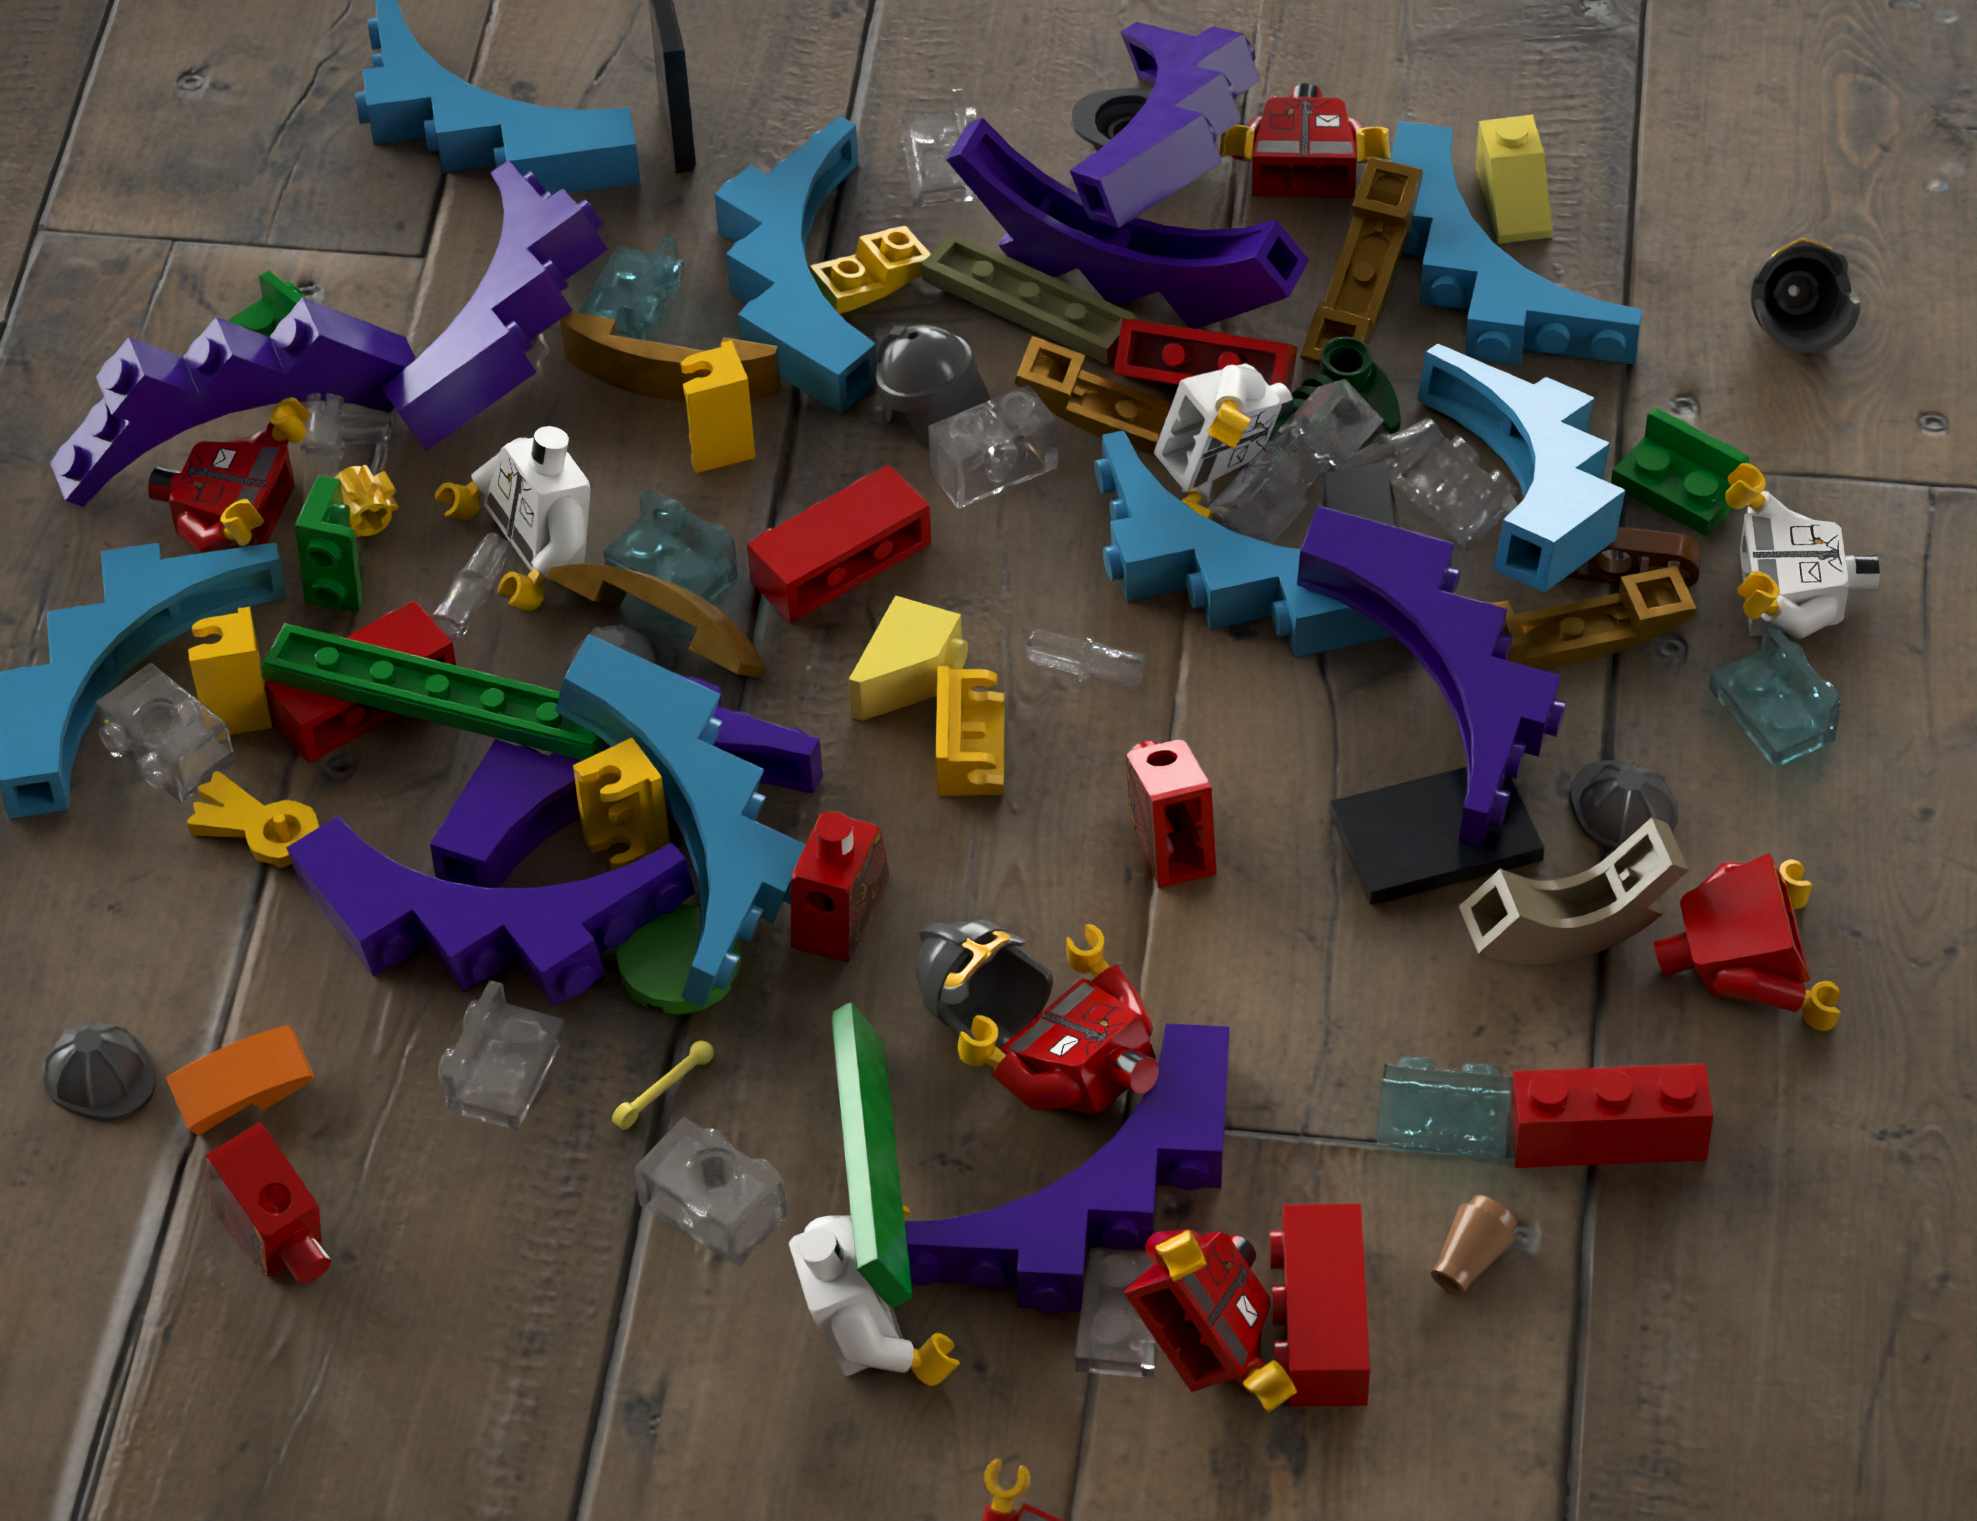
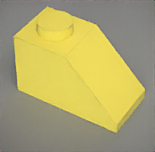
[1476,115,1553,244]
[849,595,968,721]

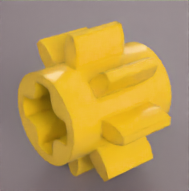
[334,465,399,537]

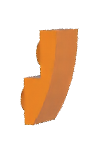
[166,1025,316,1136]

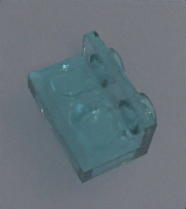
[579,235,684,341]
[604,488,738,603]
[1709,625,1842,768]
[1376,1056,1512,1157]

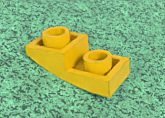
[809,226,931,314]

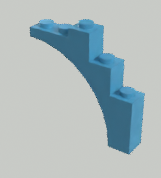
[355,0,641,195]
[714,116,877,414]
[1390,121,1642,366]
[1417,343,1626,593]
[1094,430,1392,657]
[0,542,287,819]
[555,634,806,1008]

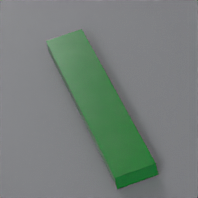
[261,623,606,760]
[832,1002,913,1308]

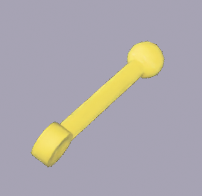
[612,1041,714,1130]

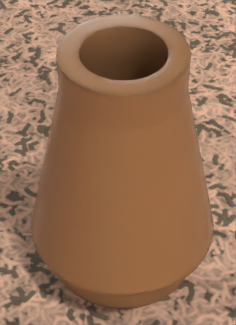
[1431,1195,1517,1295]

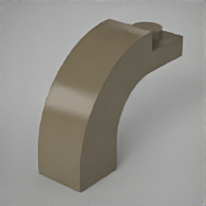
[1459,817,1689,965]

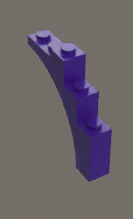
[1070,22,1260,228]
[945,118,1309,329]
[381,160,608,451]
[50,297,416,507]
[1297,505,1567,847]
[430,674,823,888]
[286,816,695,1007]
[904,1024,1229,1313]

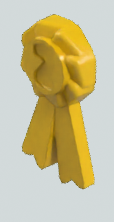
[187,771,319,868]

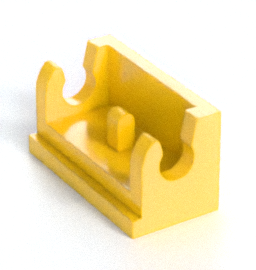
[681,340,755,473]
[188,606,272,739]
[936,666,1005,796]
[573,737,670,870]

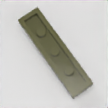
[921,232,1138,365]

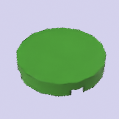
[616,904,741,1015]

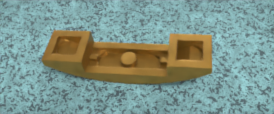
[1300,156,1423,364]
[559,312,781,402]
[1014,336,1172,455]
[547,564,766,679]
[1491,566,1696,669]

